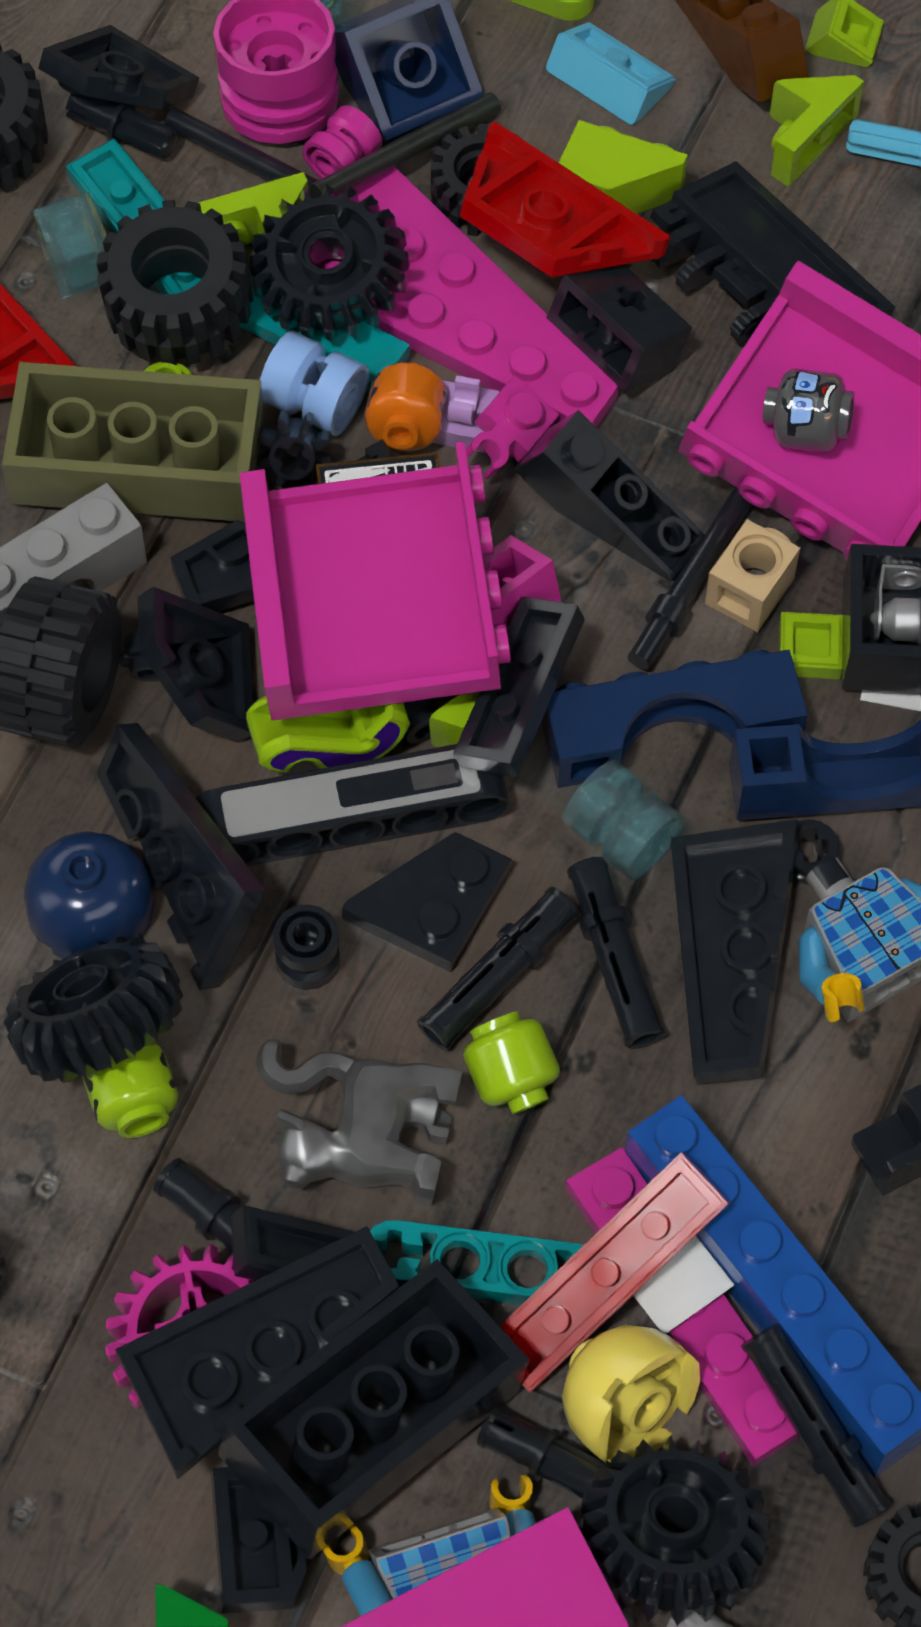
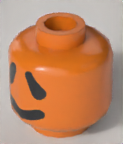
[365,362,447,452]

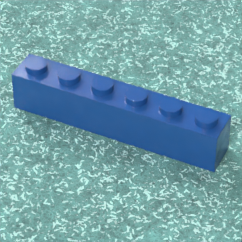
[625,1095,921,1478]

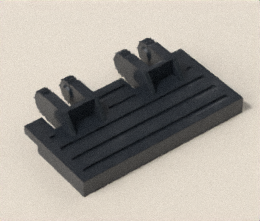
[650,161,895,344]

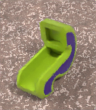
[246,696,410,773]

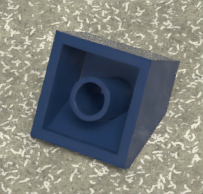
[334,0,484,141]

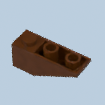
[675,0,809,102]

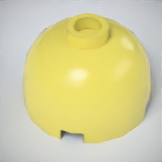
[562,1324,700,1463]

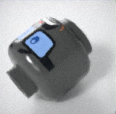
[763,368,855,453]

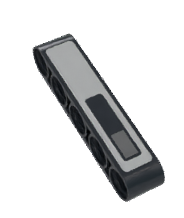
[196,744,510,866]

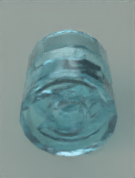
[563,759,685,880]

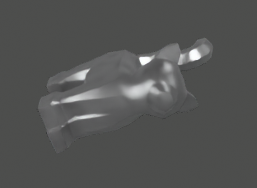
[256,1039,462,1206]

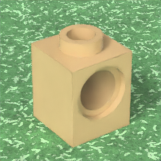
[705,519,800,633]

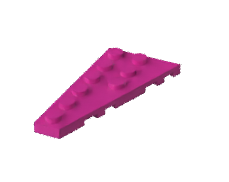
[318,167,619,428]

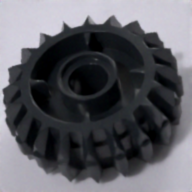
[249,183,410,344]
[4,937,184,1083]
[578,1436,771,1626]

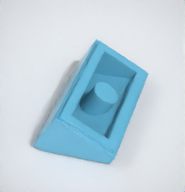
[546,22,676,125]

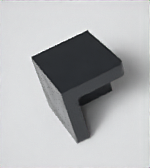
[851,1084,921,1196]

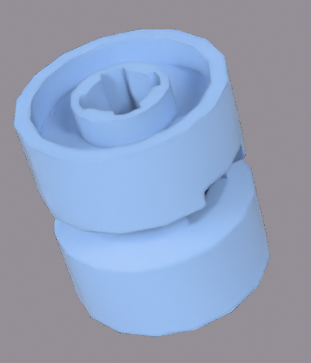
[260,331,369,437]

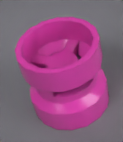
[302,105,382,179]

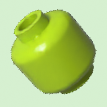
[463,1011,560,1115]

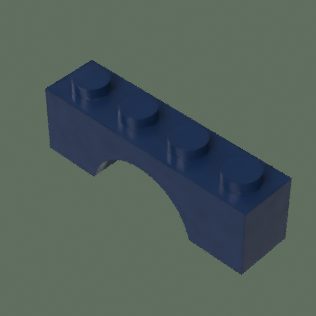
[542,650,808,788]
[729,720,921,820]

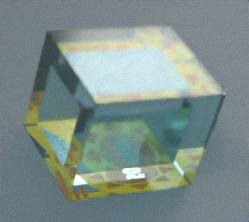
[33,192,107,298]

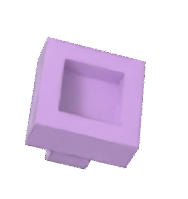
[433,375,499,453]

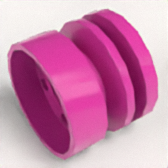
[213,0,339,144]

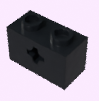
[546,264,693,393]

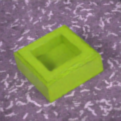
[779,612,843,680]

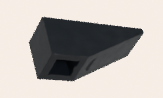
[514,410,704,581]

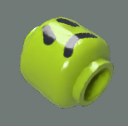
[83,1044,179,1138]

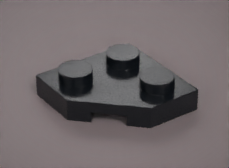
[38,25,199,110]
[137,586,253,743]

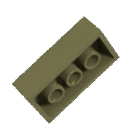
[2,362,265,522]

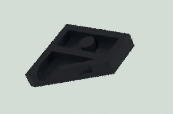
[342,832,512,972]

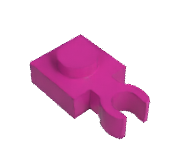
[466,375,559,479]

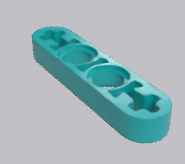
[370,1220,585,1306]

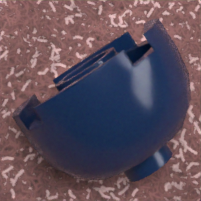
[24,831,155,959]

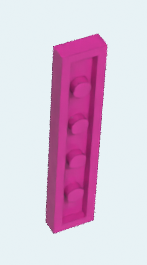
[565,1147,799,1467]

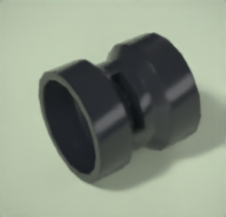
[273,904,340,990]

